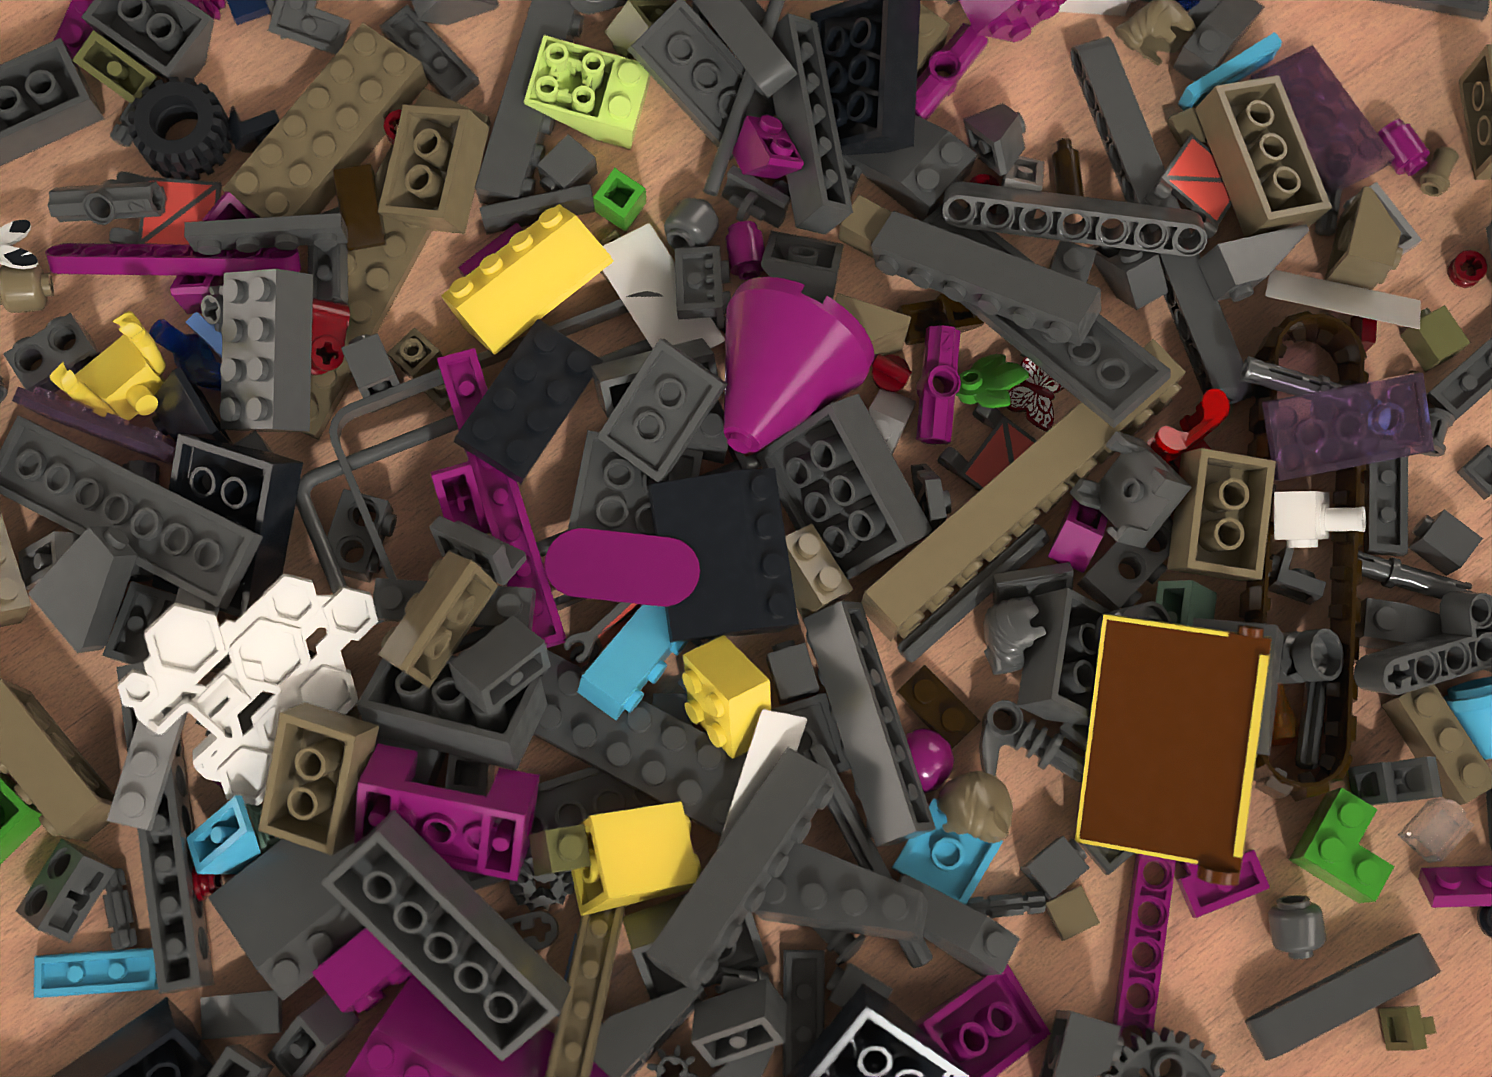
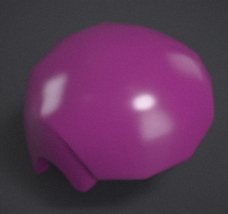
[905,728,955,794]

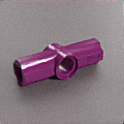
[915,23,988,120]
[916,325,961,445]

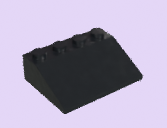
[810,0,921,156]
[152,434,303,617]
[648,468,799,643]
[787,983,969,1077]

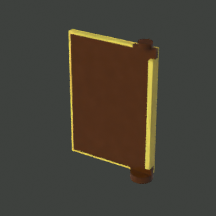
[1075,614,1272,886]

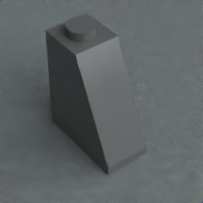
[28,526,137,653]

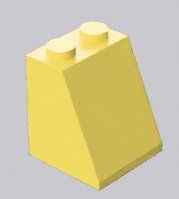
[571,801,701,916]

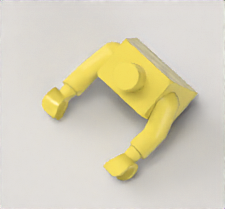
[49,311,166,422]

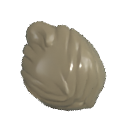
[1115,0,1197,66]
[937,771,1013,843]

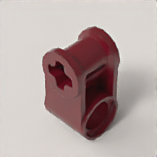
[311,298,350,375]

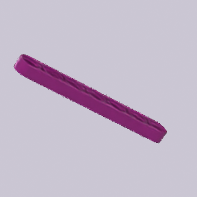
[45,243,301,276]
[1113,853,1176,1040]

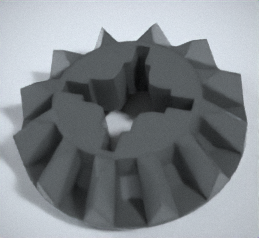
[509,857,574,912]

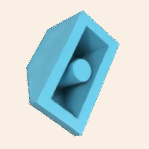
[186,795,261,875]

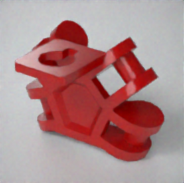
[1146,388,1230,471]

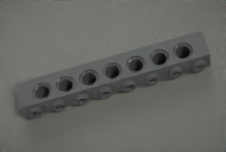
[116,662,214,993]

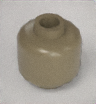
[0,264,54,313]

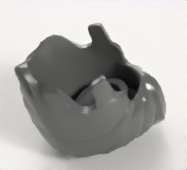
[983,596,1046,675]

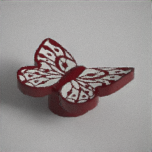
[1006,357,1064,432]

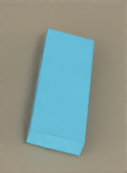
[1178,32,1283,111]
[34,948,158,998]

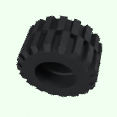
[128,76,232,180]

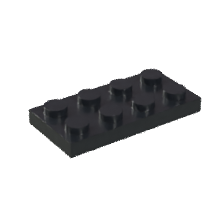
[454,319,603,484]

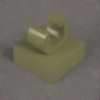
[1379,1006,1436,1051]

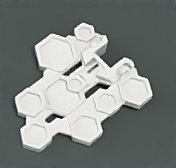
[118,573,378,806]

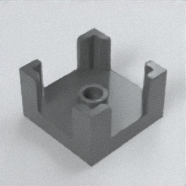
[1069,431,1192,548]

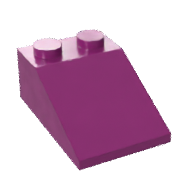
[915,964,1051,1077]

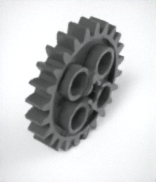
[1100,1027,1225,1077]

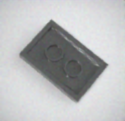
[596,339,728,483]

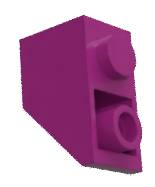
[732,115,804,179]

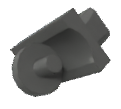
[721,165,791,228]

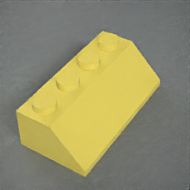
[441,204,613,355]

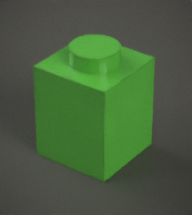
[593,168,647,232]

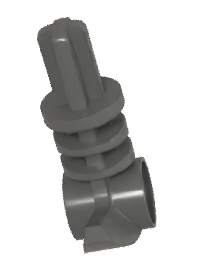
[979,700,1085,782]

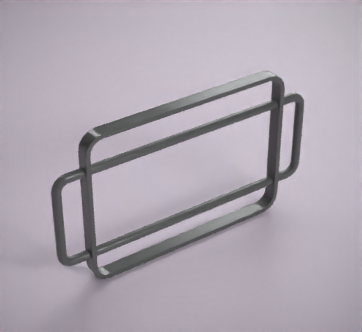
[296,291,788,655]

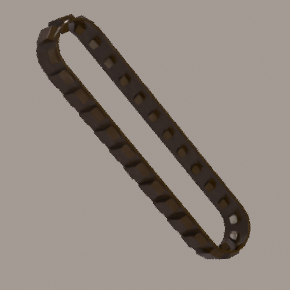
[1239,311,1369,802]

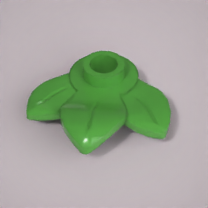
[956,354,1029,408]

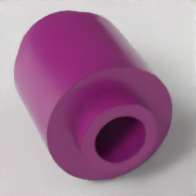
[1376,119,1430,176]
[725,221,765,280]

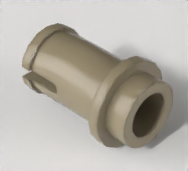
[1419,147,1459,197]

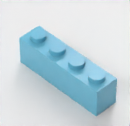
[577,605,688,720]

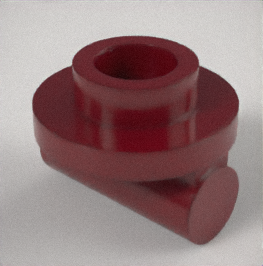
[872,354,912,392]

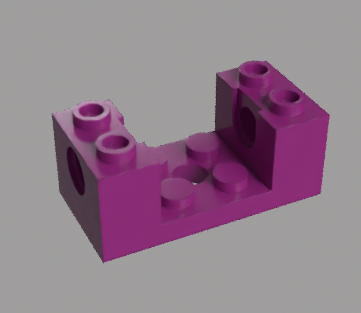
[354,744,540,881]

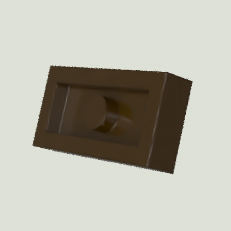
[896,665,980,749]

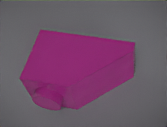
[1048,497,1108,573]

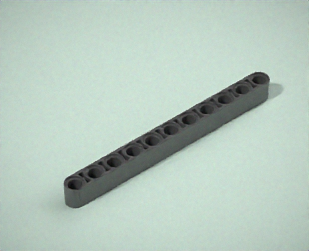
[1071,37,1252,404]

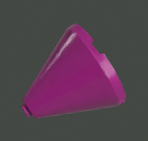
[724,277,874,453]

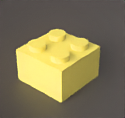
[682,635,771,759]

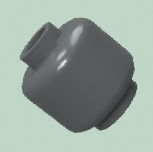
[664,198,719,249]
[1268,895,1326,959]

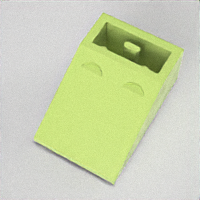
[524,35,650,150]

